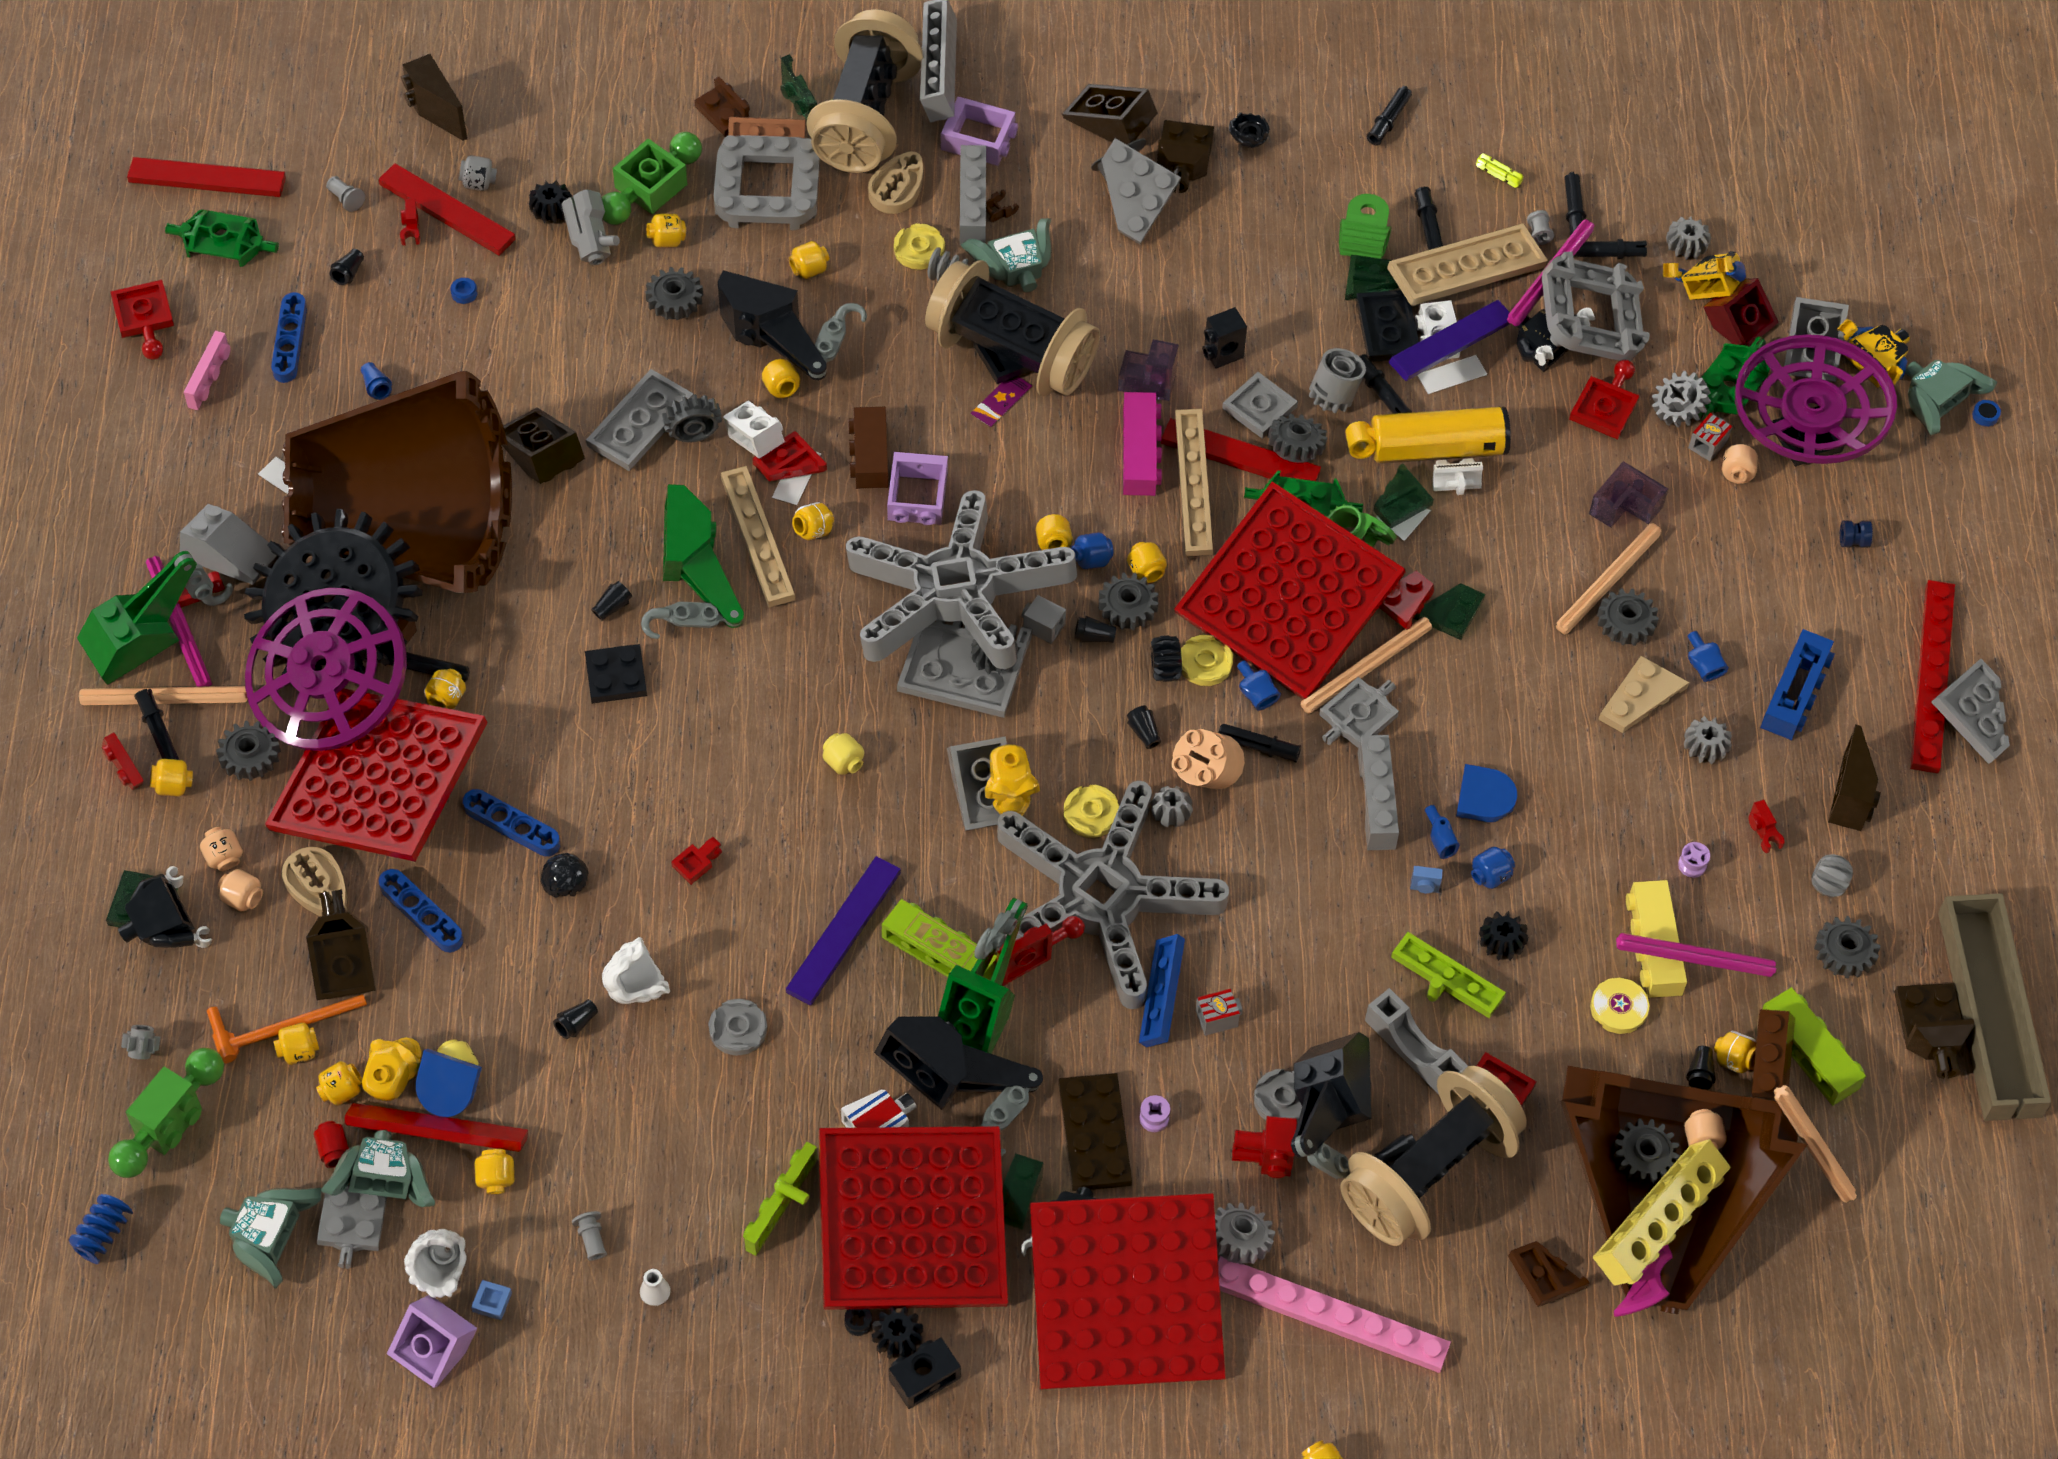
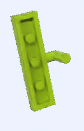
[1391,932,1506,1018]
[743,1142,818,1256]

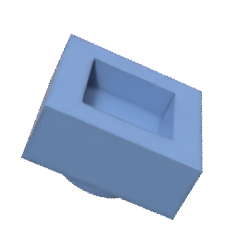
[1410,866,1443,894]
[471,1280,512,1320]

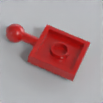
[110,280,174,360]
[1569,360,1639,440]
[997,916,1085,986]

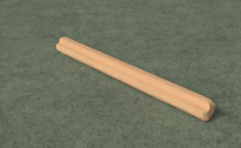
[1556,523,1662,635]
[1300,617,1432,714]
[79,686,248,705]
[1774,1085,1857,1203]

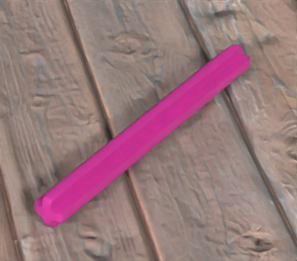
[1507,219,1595,326]
[146,556,212,687]
[1616,933,1776,977]

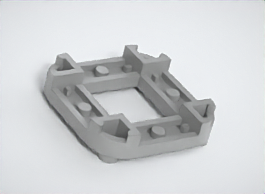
[714,135,820,230]
[1542,252,1650,361]

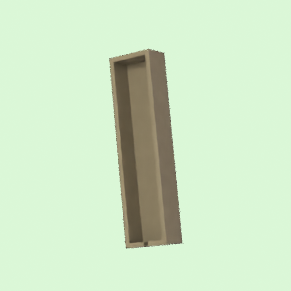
[1938,893,2051,1121]

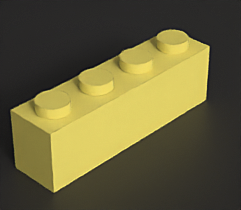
[1626,880,1687,998]

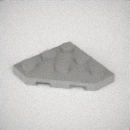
[1102,138,1181,244]
[1932,659,2010,764]

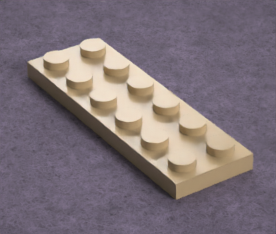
[1387,224,1548,306]

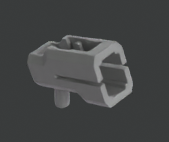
[562,189,620,265]

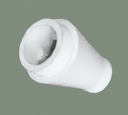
[640,1269,670,1306]

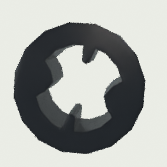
[844,1309,872,1336]

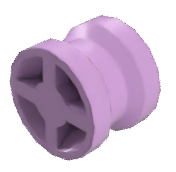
[1678,842,1710,878]
[1139,1095,1170,1132]

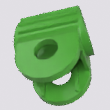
[1339,194,1392,261]
[1326,504,1397,547]

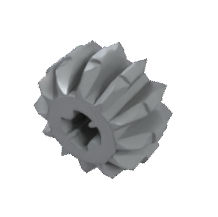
[1666,216,1711,260]
[1684,716,1732,765]

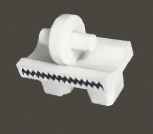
[1432,458,1483,495]

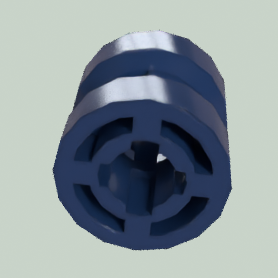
[1839,520,1873,548]

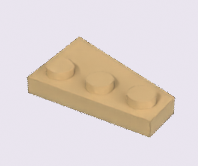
[1599,656,1689,733]

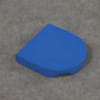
[1456,764,1517,822]
[416,1048,482,1117]

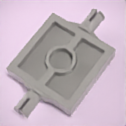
[1319,677,1399,748]
[317,1185,387,1269]

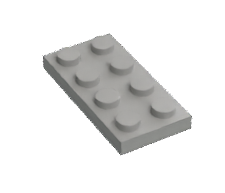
[586,369,693,471]

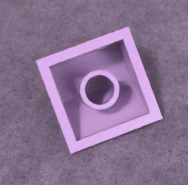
[387,1295,477,1388]

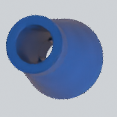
[360,362,392,400]

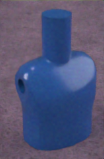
[1688,631,1729,682]
[1237,660,1281,711]
[1425,805,1460,859]

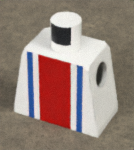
[841,1090,916,1128]

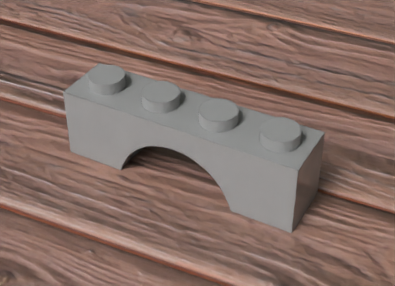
[960,145,986,245]
[1358,735,1399,850]
[1365,988,1468,1094]

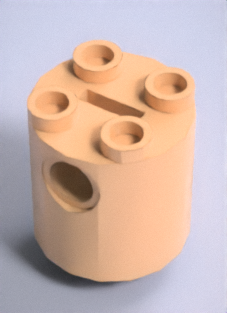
[1171,729,1245,790]

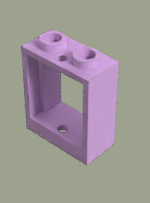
[941,97,1018,166]
[887,452,948,525]

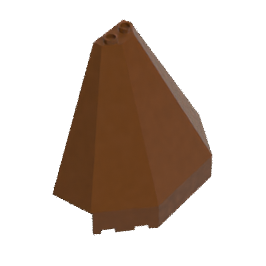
[1560,1066,1808,1314]

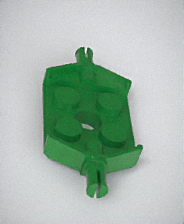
[165,209,279,267]
[1698,337,1770,420]
[1244,470,1363,516]

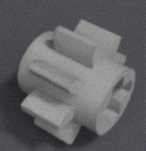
[121,1025,160,1059]

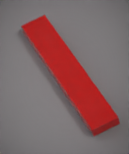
[127,157,286,197]
[378,163,516,256]
[1161,418,1321,481]
[344,1103,528,1152]

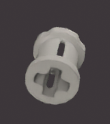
[1527,210,1554,245]

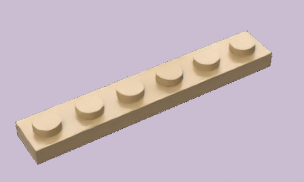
[1175,409,1213,556]
[721,466,795,607]

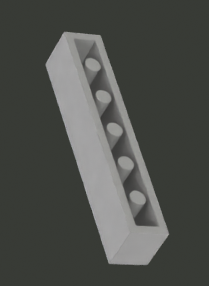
[920,0,957,122]

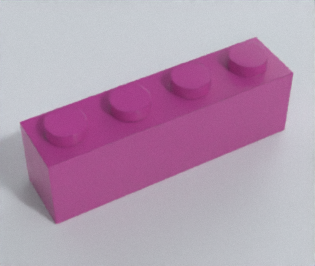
[1123,392,1162,496]

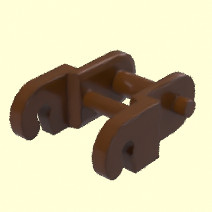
[986,189,1019,222]

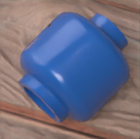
[1071,532,1114,569]
[1471,847,1515,889]

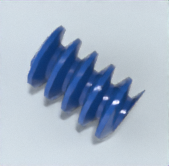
[69,1194,133,1264]

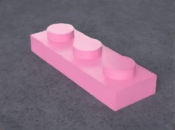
[184,331,230,410]

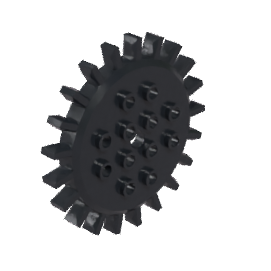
[244,509,423,675]

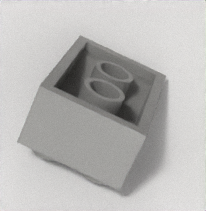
[1784,297,1849,383]
[180,504,279,585]
[947,736,1007,831]

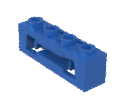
[1760,629,1835,740]

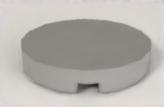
[708,999,767,1056]
[1254,1069,1302,1123]

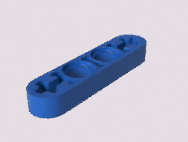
[271,292,307,383]
[463,789,560,857]
[379,869,463,953]

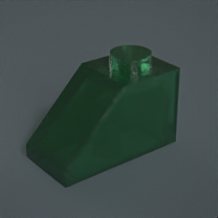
[1003,1153,1044,1230]

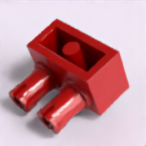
[1232,1116,1297,1178]

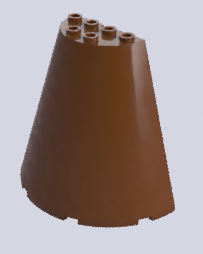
[282,371,512,593]

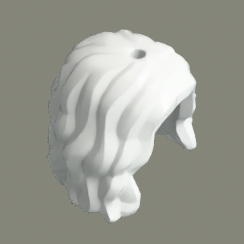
[602,937,670,1004]
[404,1229,467,1298]

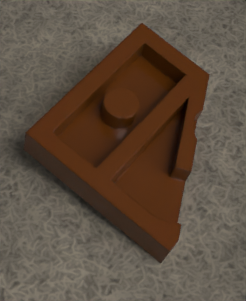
[1508,1241,1590,1307]

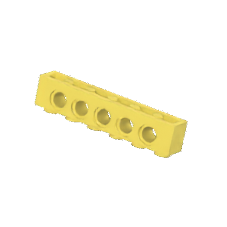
[1593,1139,1731,1286]

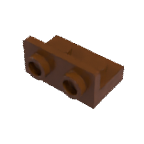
[694,76,750,137]

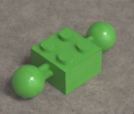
[602,132,702,225]
[108,1048,224,1178]

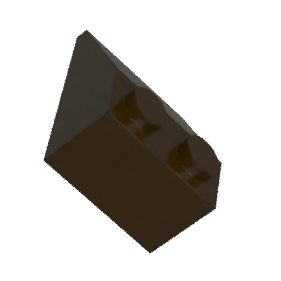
[401,54,467,141]
[1062,84,1158,144]
[502,408,585,484]
[1828,724,1881,831]

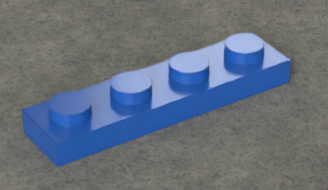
[1139,934,1185,1048]

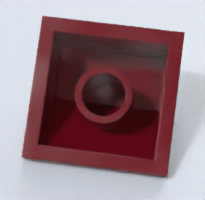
[1703,278,1779,347]

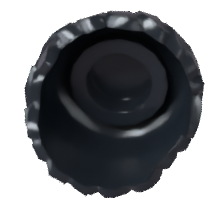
[1229,112,1270,148]
[540,853,589,898]

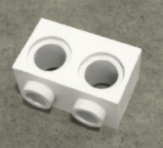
[1415,300,1460,359]
[723,401,785,458]

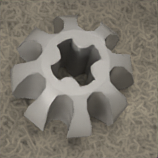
[1151,786,1193,827]
[1811,854,1853,897]

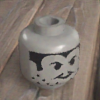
[459,155,497,191]

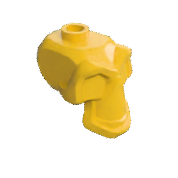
[985,744,1040,816]
[362,1037,422,1101]

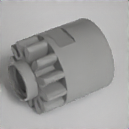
[1309,348,1366,413]

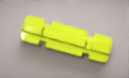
[1476,153,1523,188]

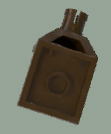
[1157,120,1214,193]
[306,889,376,1001]
[1894,983,1975,1079]

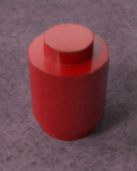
[313,1121,349,1168]

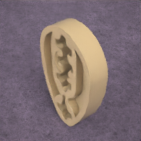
[868,151,923,214]
[282,847,348,916]

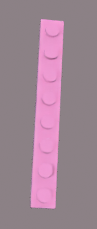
[1218,1256,1451,1373]

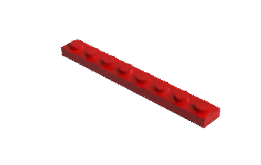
[1910,580,1955,774]

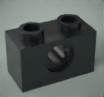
[1202,307,1247,369]
[889,1337,961,1409]

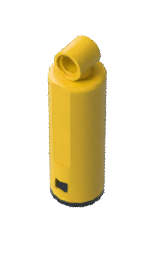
[1345,407,1511,463]

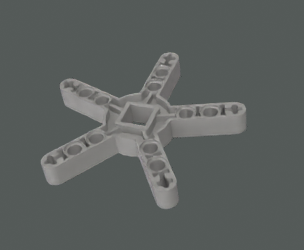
[846,490,1077,669]
[995,781,1229,1009]

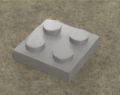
[1222,372,1298,439]

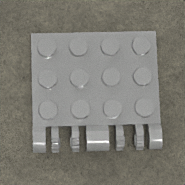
[897,619,1033,718]

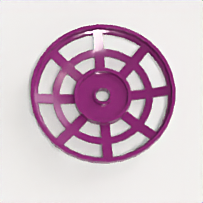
[1735,334,1897,464]
[245,588,407,751]

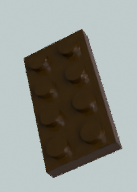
[1058,1073,1132,1192]

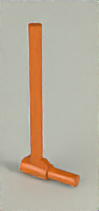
[206,994,367,1064]

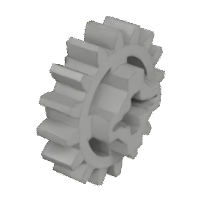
[1652,371,1711,427]

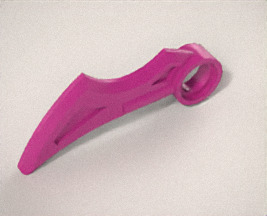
[1614,1244,1672,1317]

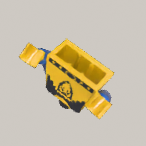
[1663,251,1746,300]
[1837,319,1910,388]

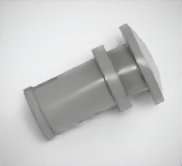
[326,176,365,212]
[572,1211,607,1261]

